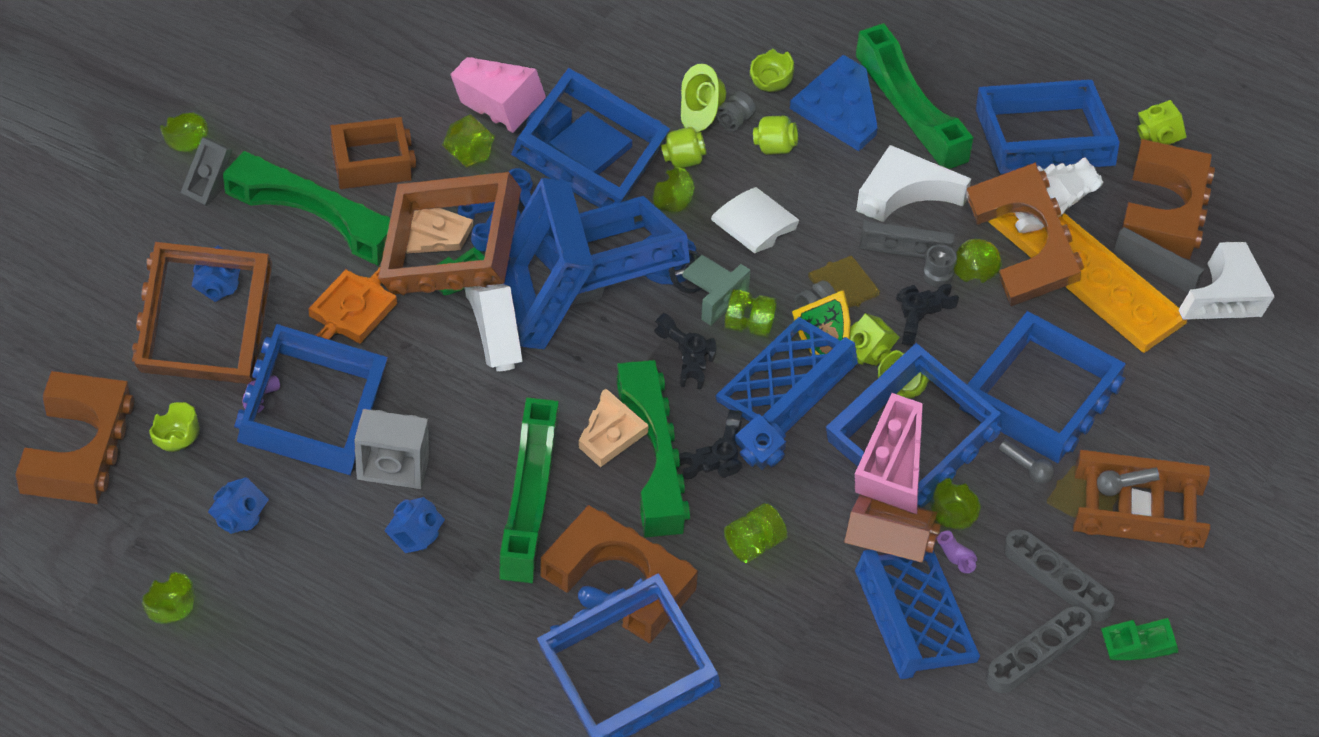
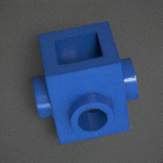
[192,246,240,302]
[735,414,786,470]
[208,477,269,534]
[384,497,445,553]

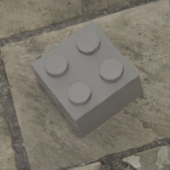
[354,409,429,489]

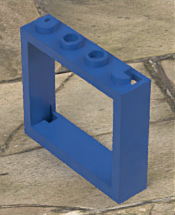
[511,68,670,208]
[976,79,1120,174]
[504,178,594,349]
[535,196,690,294]
[959,311,1126,463]
[234,324,388,476]
[826,343,1001,507]
[537,573,721,737]

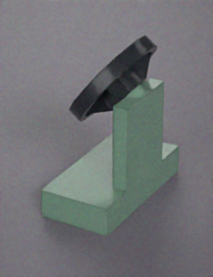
[669,250,751,326]

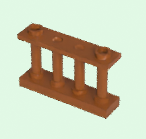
[1073,450,1210,548]

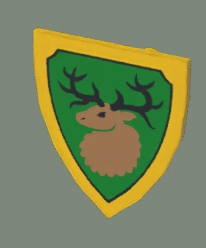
[792,290,850,355]

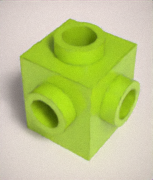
[1137,100,1187,145]
[849,313,900,366]

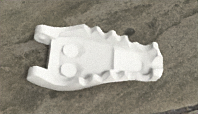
[1014,158,1103,233]

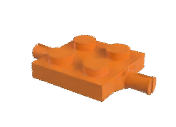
[308,267,397,344]

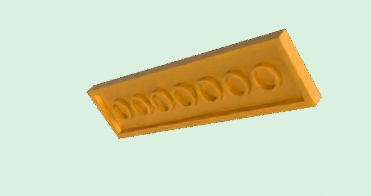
[988,212,1188,353]

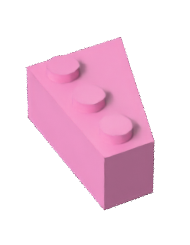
[450,57,546,133]
[855,393,923,514]

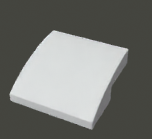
[711,187,799,253]

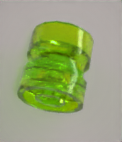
[724,289,777,338]
[724,503,787,563]

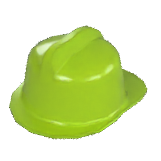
[681,64,726,132]

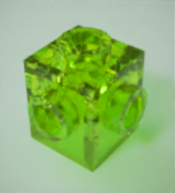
[442,114,495,168]

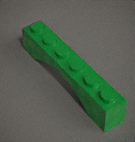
[856,23,974,169]
[223,151,391,266]
[616,360,690,538]
[500,397,559,583]

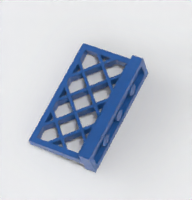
[715,317,858,433]
[855,550,980,680]

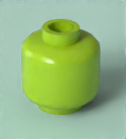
[753,115,798,155]
[661,127,707,169]

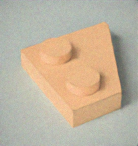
[406,208,474,253]
[579,389,648,467]

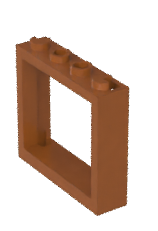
[378,172,521,295]
[132,242,273,384]

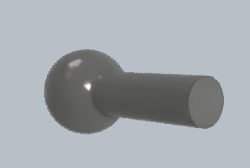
[998,439,1054,484]
[1096,467,1160,496]

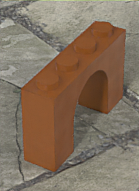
[1122,139,1215,259]
[966,162,1084,306]
[15,371,134,504]
[541,505,698,644]

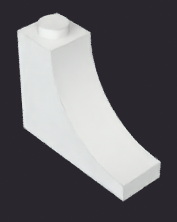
[856,145,971,222]
[1178,242,1275,320]
[465,284,523,371]

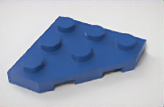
[789,55,878,151]

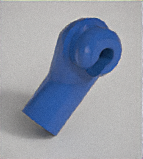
[578,586,626,609]

